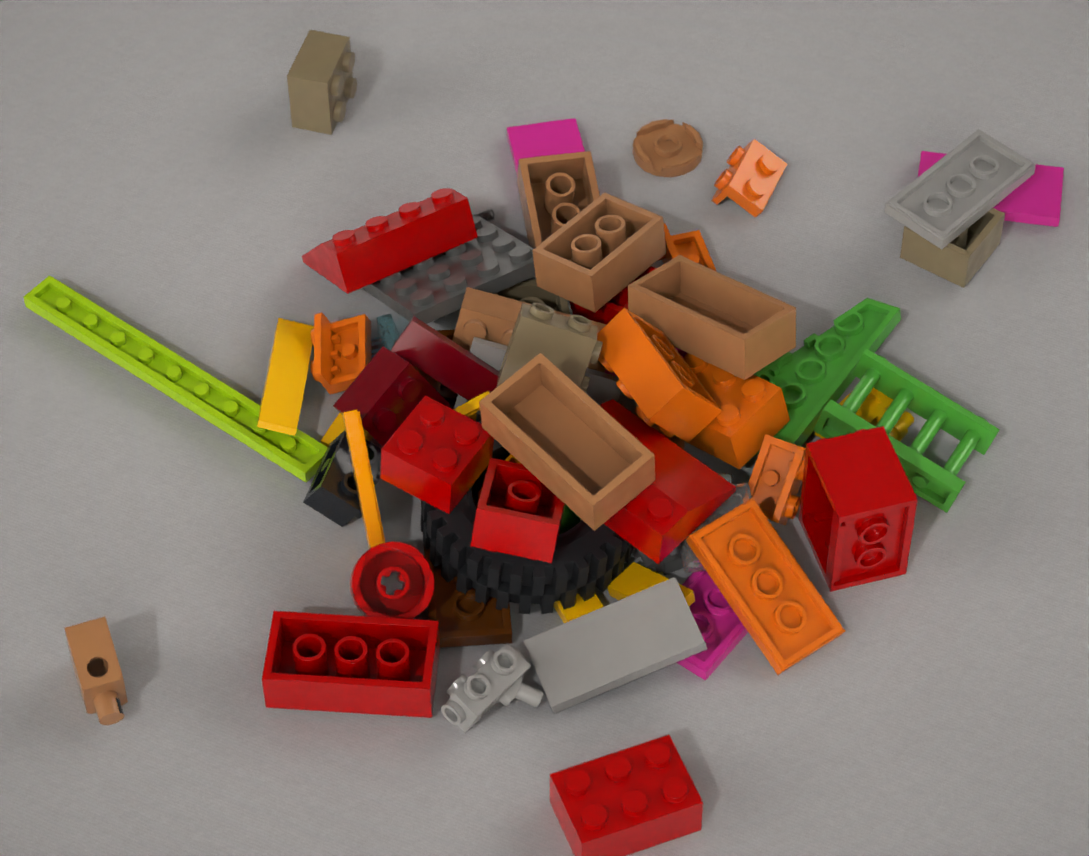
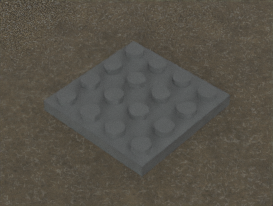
[362,216,535,324]

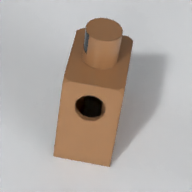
[64,616,128,725]

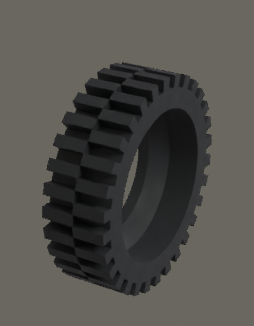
[421,410,633,614]

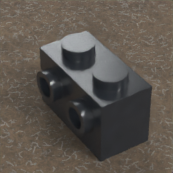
[303,430,381,527]

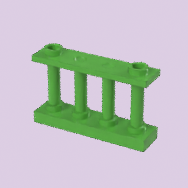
[813,348,1000,513]

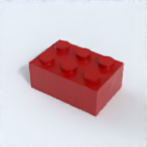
[550,734,703,856]

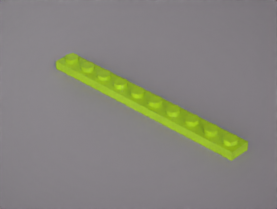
[24,275,328,483]

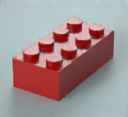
[262,611,440,718]

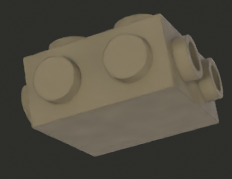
[497,303,603,393]

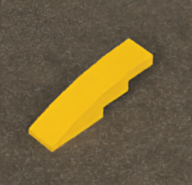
[257,318,314,436]

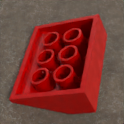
[302,188,478,294]
[599,399,736,564]

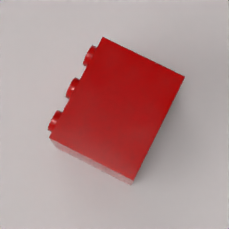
[799,426,918,592]

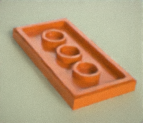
[685,498,845,675]

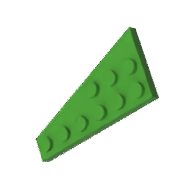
[754,298,901,455]

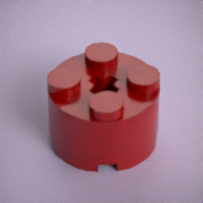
[350,541,434,619]

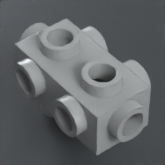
[441,643,543,733]

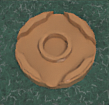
[632,119,703,177]

